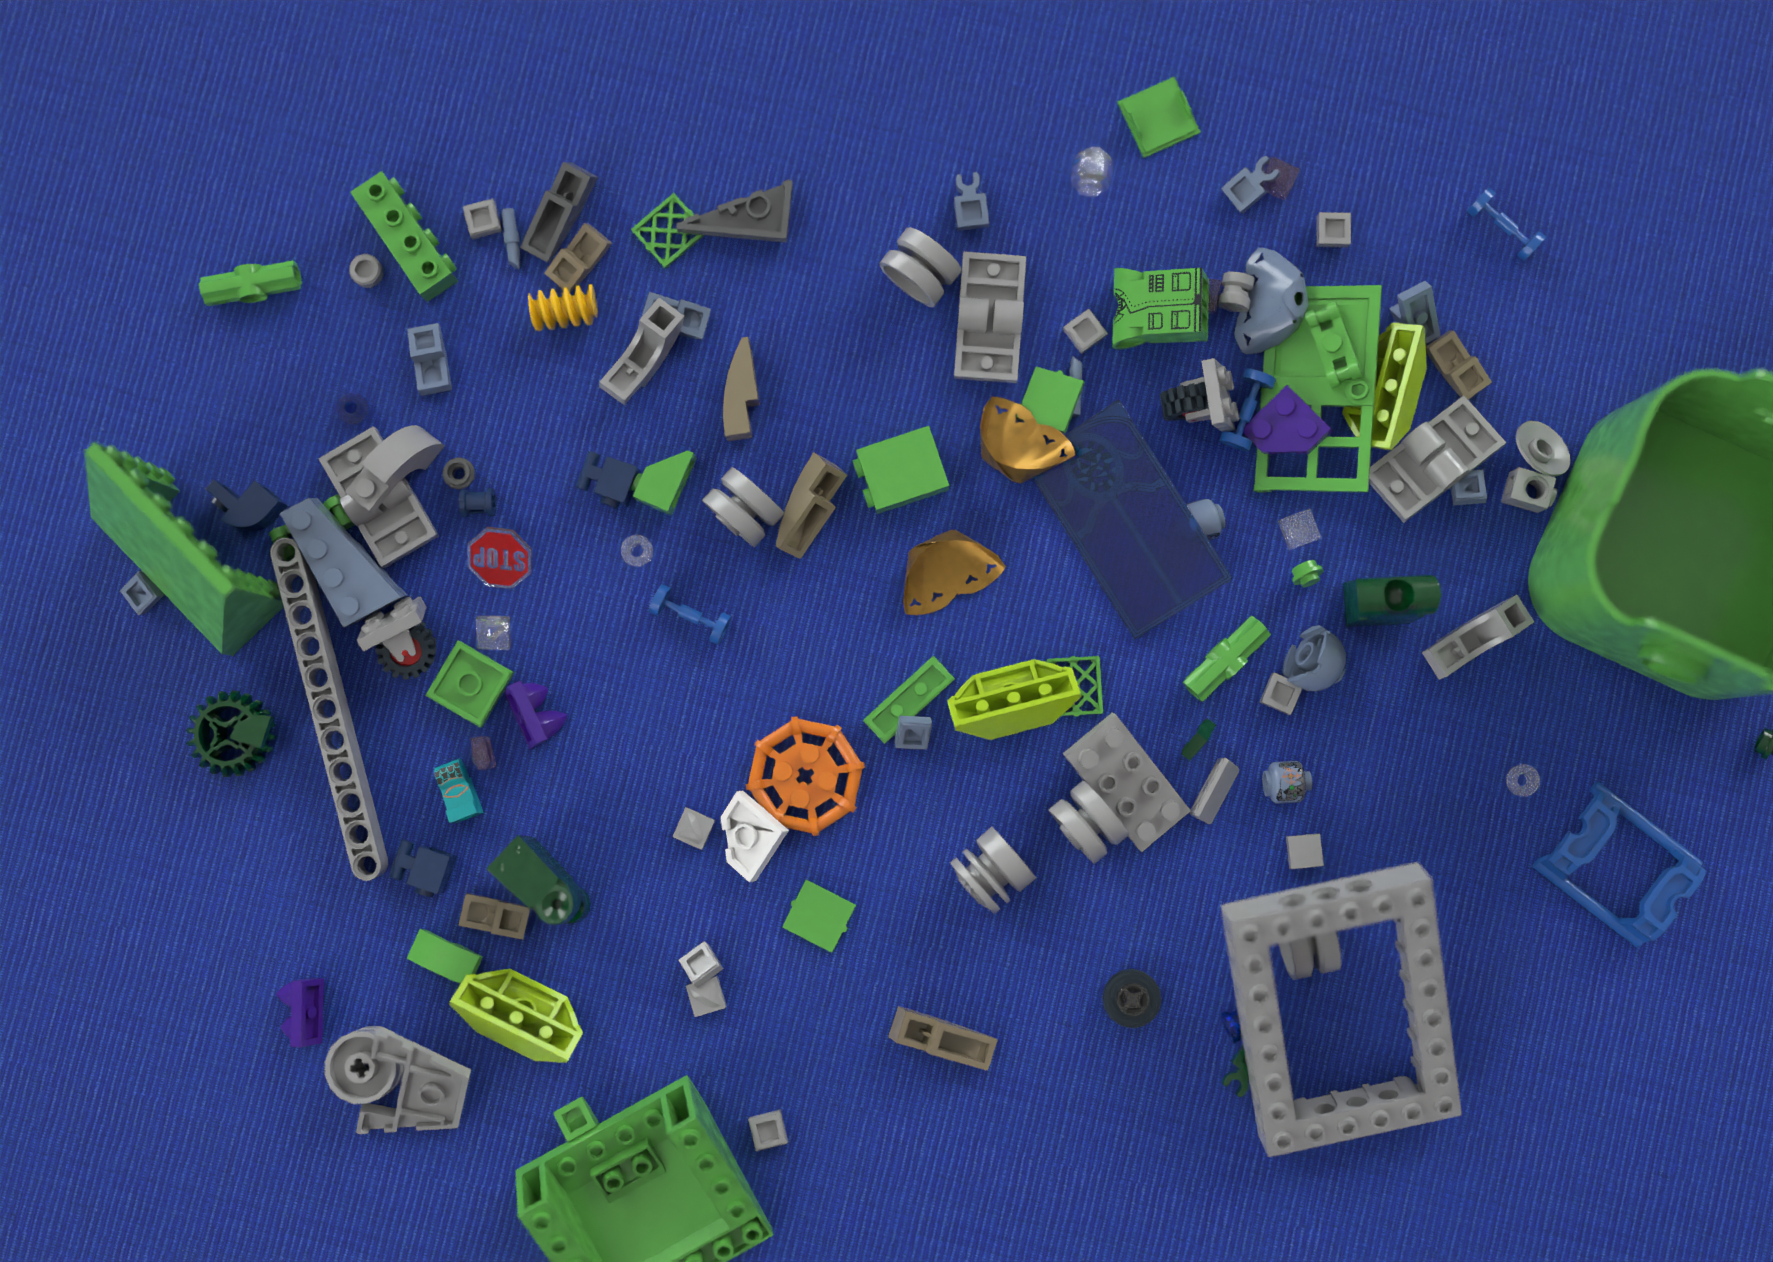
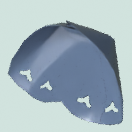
[1234,248,1309,355]

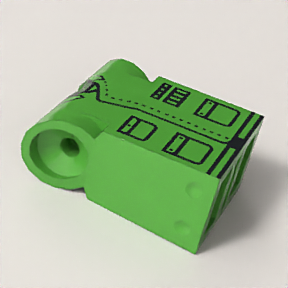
[1112,268,1209,349]

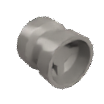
[1218,272,1255,312]

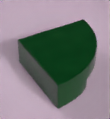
[230,715,274,748]
[1181,718,1216,761]

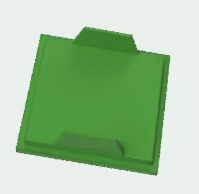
[1117,77,1200,158]

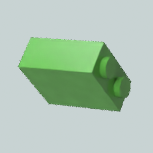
[852,426,949,514]

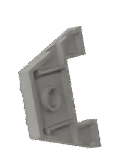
[356,1026,471,1134]

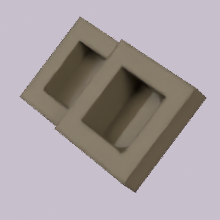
[544,223,612,293]
[1426,330,1492,399]
[458,893,530,940]

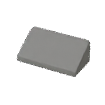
[1190,758,1239,824]

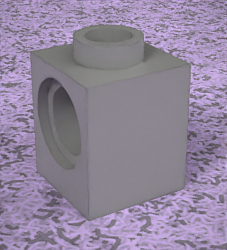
[1501,467,1557,513]

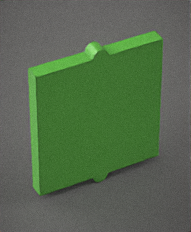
[1016,366,1085,434]
[782,879,856,953]

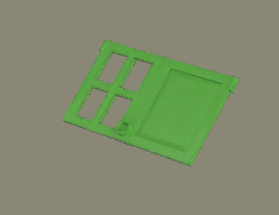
[1253,285,1382,493]

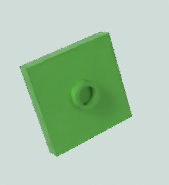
[425,640,515,728]

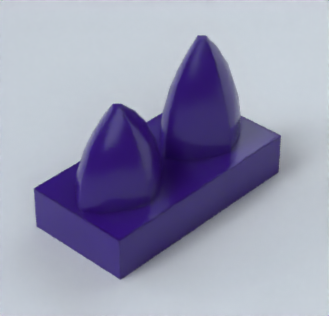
[504,681,567,750]
[276,978,324,1047]

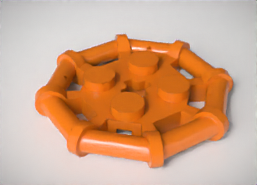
[745,716,865,836]

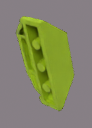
[1342,322,1427,450]
[947,659,1081,740]
[449,969,583,1063]

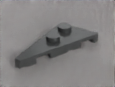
[677,180,793,243]

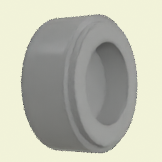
[349,254,383,288]

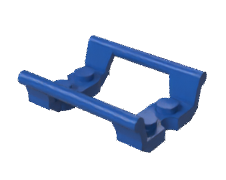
[1532,781,1706,948]

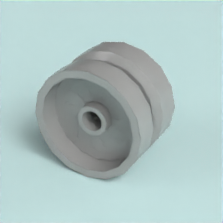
[880,227,961,307]
[702,467,784,547]
[1048,780,1130,864]
[1279,931,1341,980]
[325,1026,405,1104]

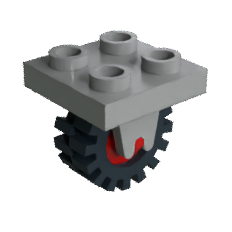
[1160,358,1239,432]
[357,596,437,679]

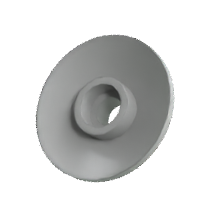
[1516,421,1570,477]

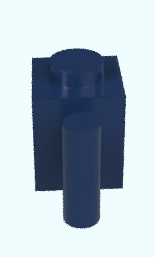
[575,451,641,509]
[389,839,457,897]

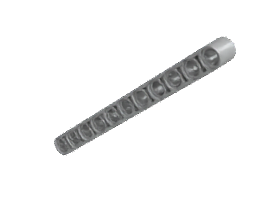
[270,538,388,881]

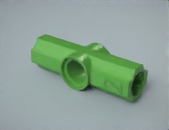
[199,261,302,306]
[1182,615,1271,702]

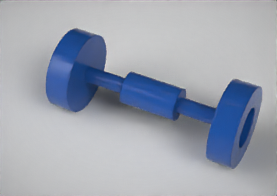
[1466,187,1546,261]
[1219,368,1276,452]
[649,584,732,645]

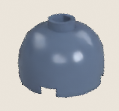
[1283,625,1346,691]

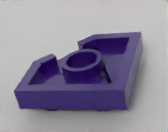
[1243,385,1333,454]

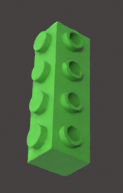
[350,171,458,302]

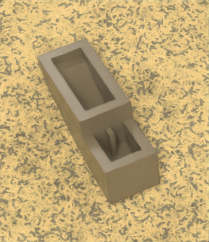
[723,337,760,441]
[776,452,847,559]
[888,1006,998,1071]

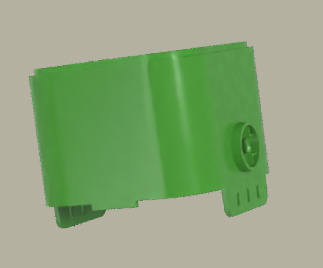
[1528,369,1773,700]

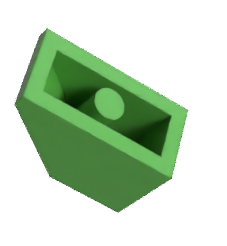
[631,450,697,516]

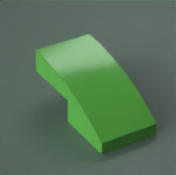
[407,929,483,984]
[553,1096,599,1142]

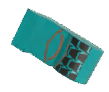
[434,758,484,823]

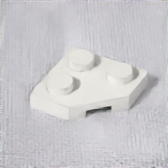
[721,791,789,882]

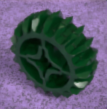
[185,690,277,777]

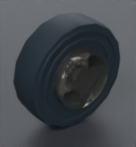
[1102,969,1161,1028]

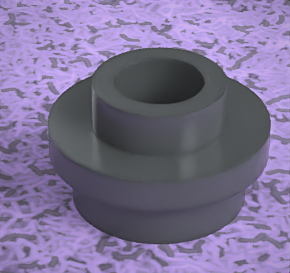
[443,457,475,490]

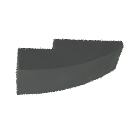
[520,162,598,262]

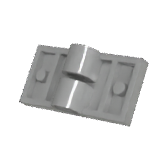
[954,252,1026,383]
[1369,395,1506,523]
[318,426,439,568]
[1062,712,1191,852]

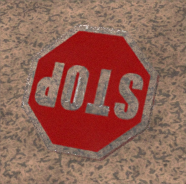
[467,527,532,589]

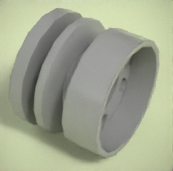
[950,826,1036,914]

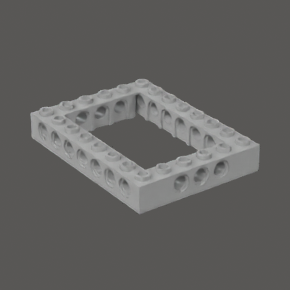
[1220,862,1462,1157]

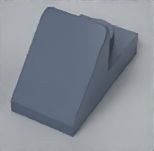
[1390,281,1441,344]

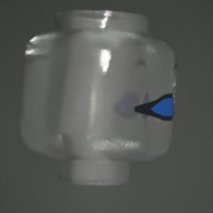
[1071,147,1114,197]

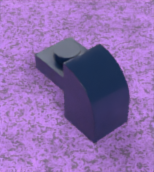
[206,480,288,531]

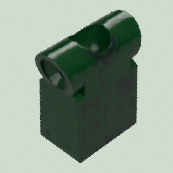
[1343,575,1441,627]
[486,835,591,925]

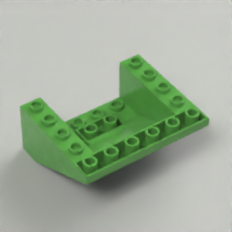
[85,442,284,656]
[515,1075,773,1262]

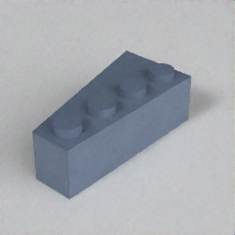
[280,498,408,627]

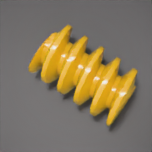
[528,284,597,331]

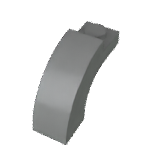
[599,298,684,405]
[345,425,445,513]
[1422,595,1534,680]

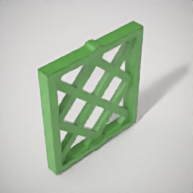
[631,193,704,269]
[1046,656,1103,717]

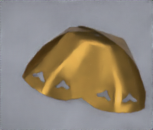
[980,397,1075,484]
[903,530,1005,615]

